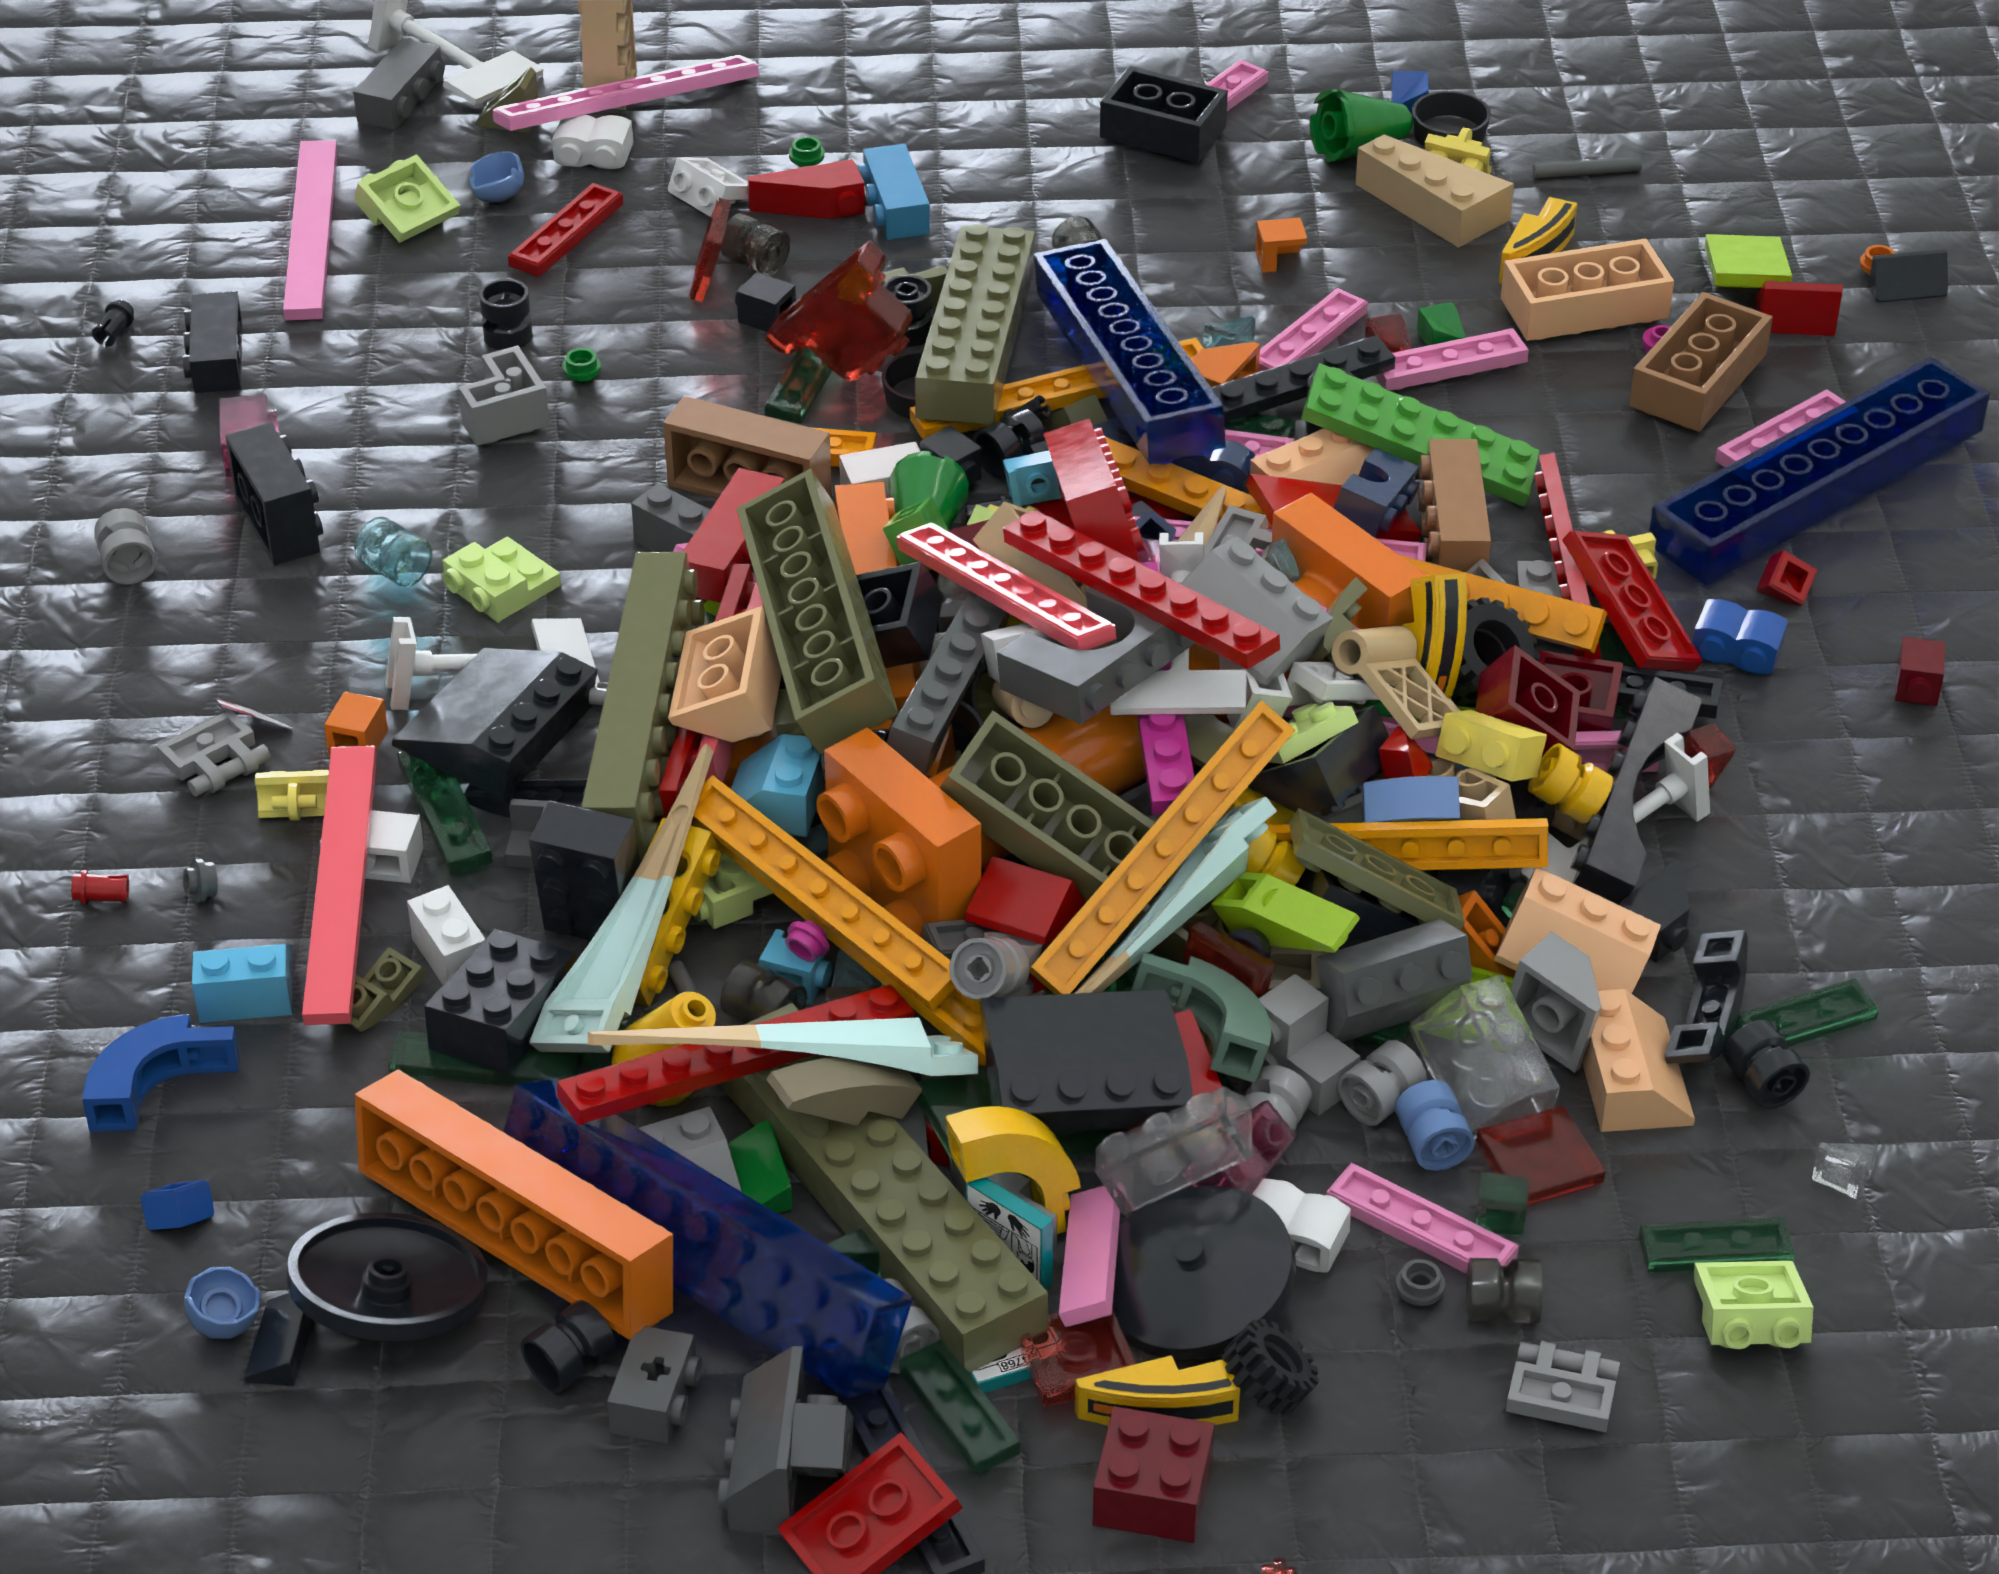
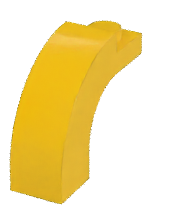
[945,1106,1081,1234]

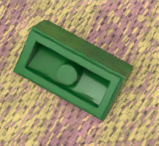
[728,1120,792,1220]

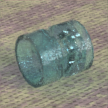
[354,516,433,587]

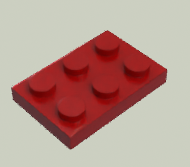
[777,1432,963,1574]

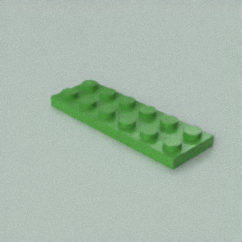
[1301,363,1539,507]

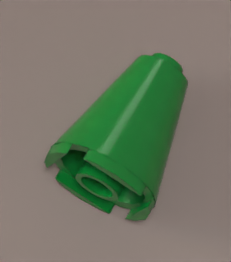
[1309,89,1413,162]
[888,451,969,530]

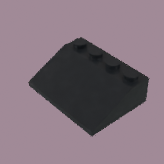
[392,648,598,800]
[979,989,1194,1132]

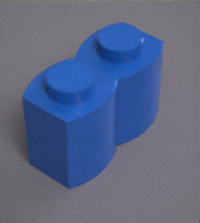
[1692,599,1788,674]

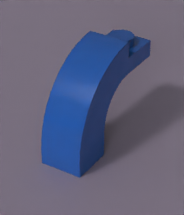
[82,1014,240,1132]

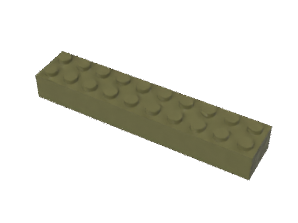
[719,1003,1049,1375]

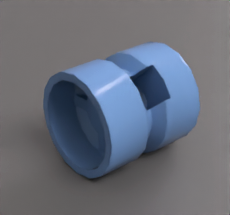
[1395,1080,1475,1171]

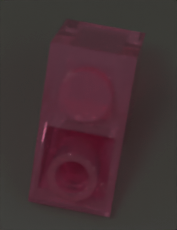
[1183,1100,1297,1194]

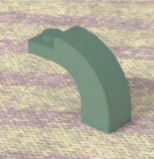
[1130,952,1272,1083]

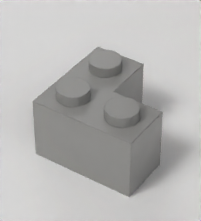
[458,346,550,446]
[1259,974,1360,1116]

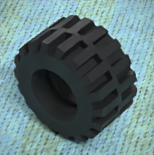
[1451,597,1540,708]

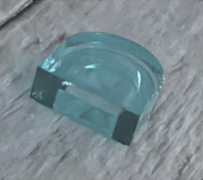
[1265,539,1299,583]

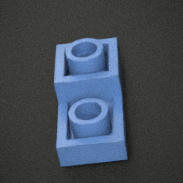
[1362,776,1460,823]

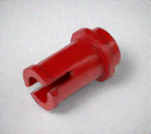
[71,870,130,905]

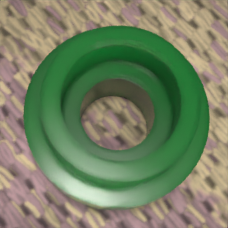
[789,136,825,167]
[562,348,601,382]

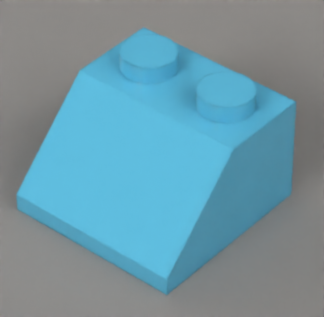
[731,734,825,837]
[192,944,293,1023]

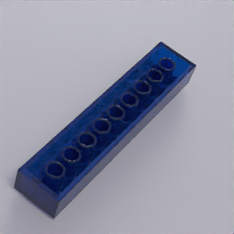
[1033,239,1226,465]
[1649,356,1990,585]
[503,1078,913,1398]

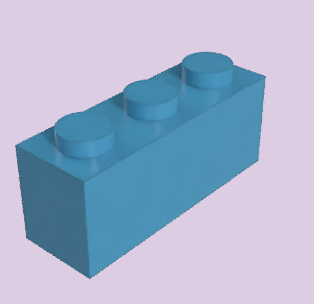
[858,144,930,240]

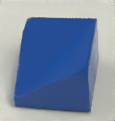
[1391,71,1429,113]
[140,1180,214,1230]

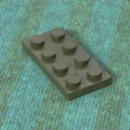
[1289,808,1465,930]

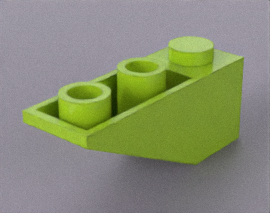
[1211,872,1360,953]

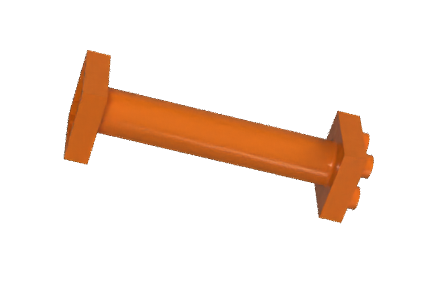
[816,493,1427,938]

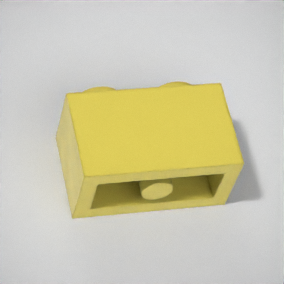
[1435,710,1547,782]

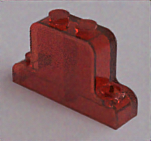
[764,240,912,381]

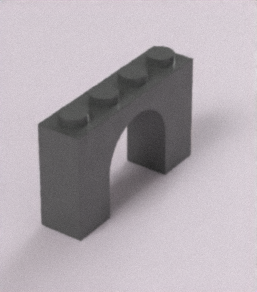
[997,588,1196,724]

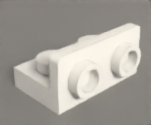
[668,157,748,219]
[1287,662,1390,706]

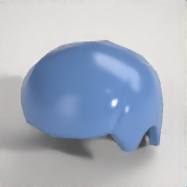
[468,151,524,203]
[184,1266,260,1339]

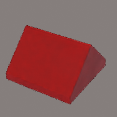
[1755,281,1843,336]
[965,856,1086,946]

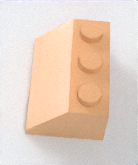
[1249,428,1374,495]
[668,606,782,743]
[1494,867,1661,994]
[1582,989,1695,1132]

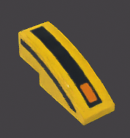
[1499,197,1578,284]
[1402,573,1467,703]
[1075,1355,1240,1426]

